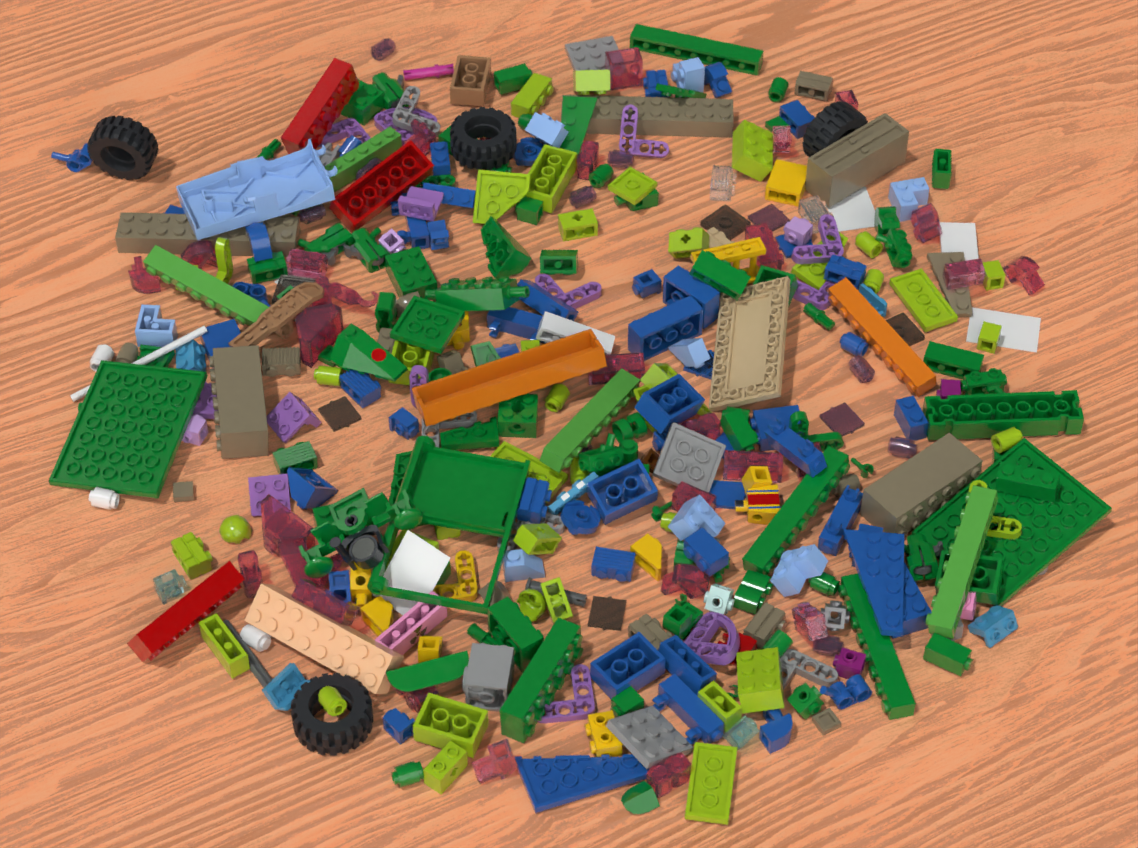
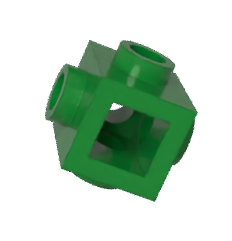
[787,682,824,720]

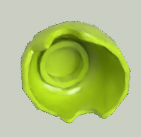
[219,515,252,544]
[516,588,546,622]

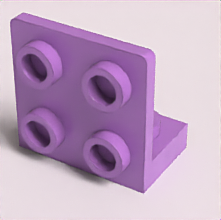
[398,186,444,221]
[266,392,322,443]
[248,474,291,517]

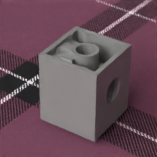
[462,643,515,712]

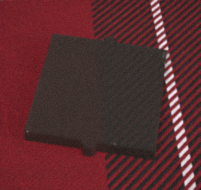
[318,396,362,432]
[588,596,627,631]

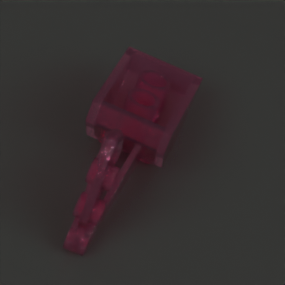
[295,276,378,368]
[261,494,343,601]

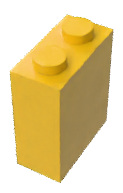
[765,159,807,207]

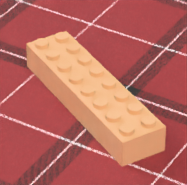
[245,584,404,694]

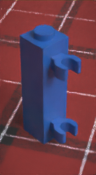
[391,193,430,249]
[517,279,579,321]
[487,307,546,344]
[764,417,827,478]
[818,485,863,556]
[653,674,724,745]

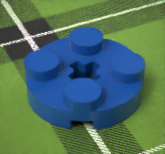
[513,137,544,166]
[560,500,601,535]

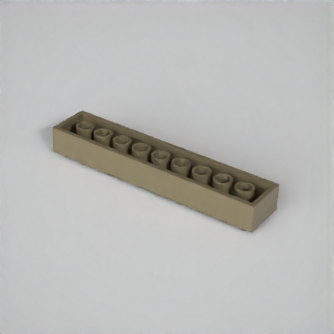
[561,95,733,138]
[115,212,300,257]

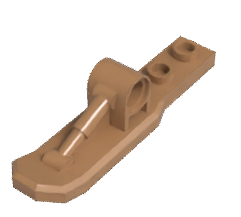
[228,282,325,347]

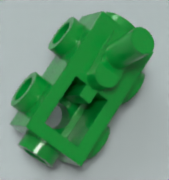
[875,229,913,268]
[960,368,1007,395]
[578,433,624,473]

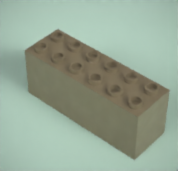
[805,113,909,208]
[209,345,268,459]
[860,433,983,538]

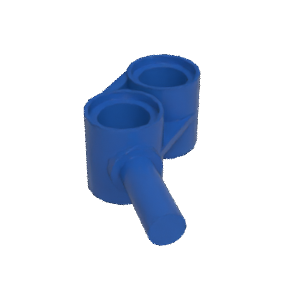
[51,143,93,172]
[232,282,271,307]
[820,674,872,710]

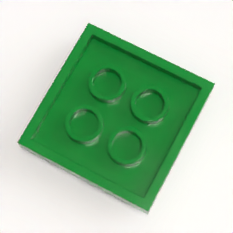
[390,296,465,354]

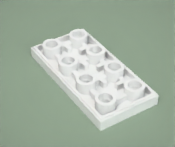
[939,222,980,279]

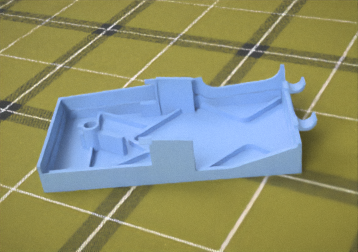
[176,139,338,240]

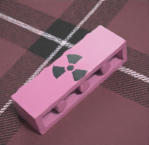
[375,591,447,655]

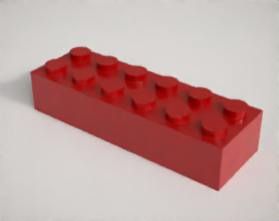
[281,58,359,154]
[329,140,434,233]
[127,560,245,662]

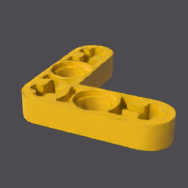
[433,550,478,602]

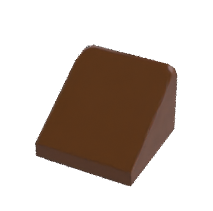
[640,448,659,473]

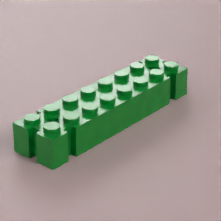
[922,390,1084,440]

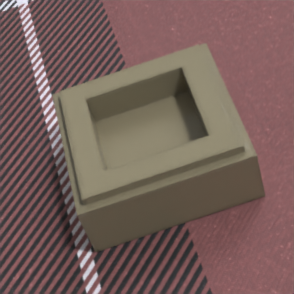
[173,481,194,502]
[812,708,841,736]

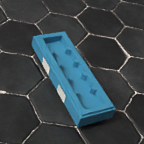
[548,472,598,515]

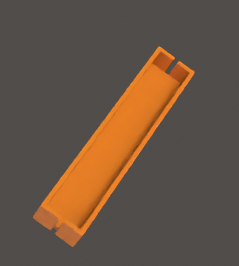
[412,329,607,427]

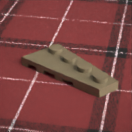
[927,252,972,318]

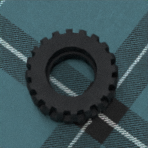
[802,101,868,157]
[450,107,517,171]
[87,115,159,180]
[291,673,373,756]

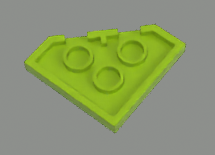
[473,170,532,224]

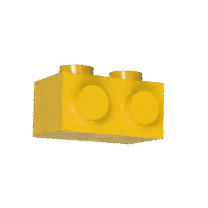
[584,710,622,757]

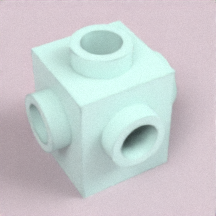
[703,583,735,615]

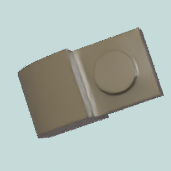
[436,350,468,375]

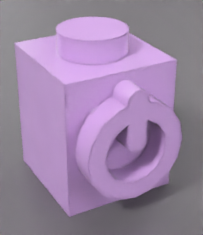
[783,216,813,246]
[378,229,406,254]
[182,414,209,446]

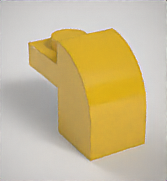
[418,636,443,663]

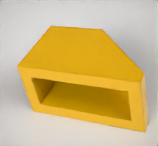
[630,533,662,581]
[360,596,394,637]

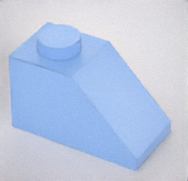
[668,338,710,368]
[503,549,545,582]

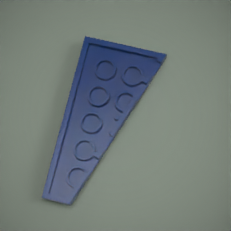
[843,529,904,637]
[514,754,657,813]

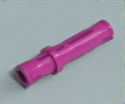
[403,63,454,81]

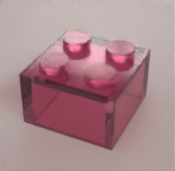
[605,47,643,91]

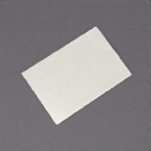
[827,187,875,232]
[966,307,1041,353]
[373,530,450,615]

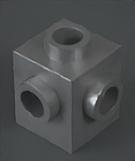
[820,600,850,631]

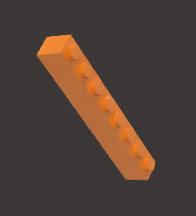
[828,277,936,397]

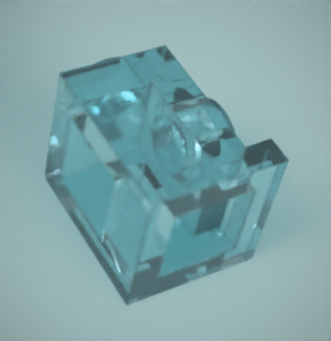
[153,569,187,605]

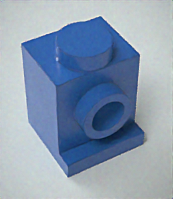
[632,269,662,298]
[389,407,419,440]
[383,708,415,745]

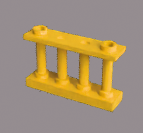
[691,237,766,288]

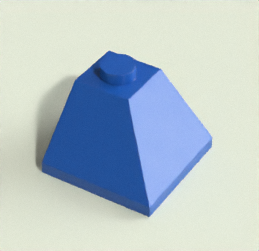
[287,467,338,510]

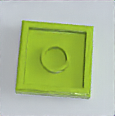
[608,167,658,205]

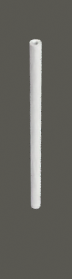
[70,326,208,402]

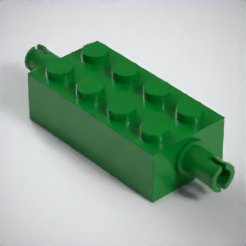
[425,276,530,311]

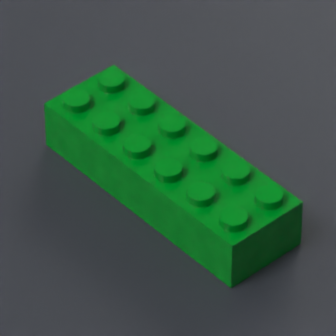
[500,617,583,744]

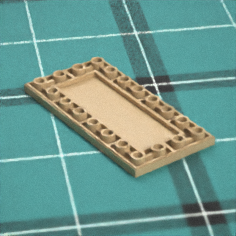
[709,276,790,412]

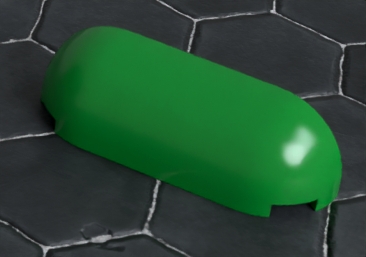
[386,651,469,692]

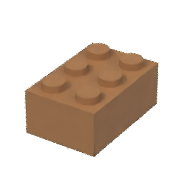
[450,55,492,107]

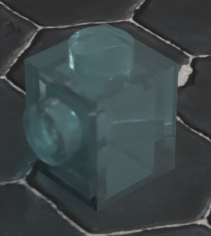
[722,715,759,751]

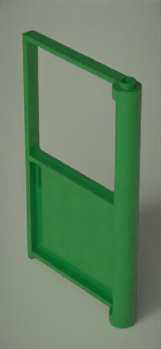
[367,436,531,614]

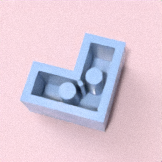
[671,57,705,98]
[525,112,568,148]
[888,177,929,222]
[135,305,178,347]
[668,495,726,541]
[770,544,828,597]

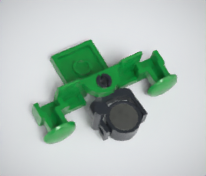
[298,488,423,578]

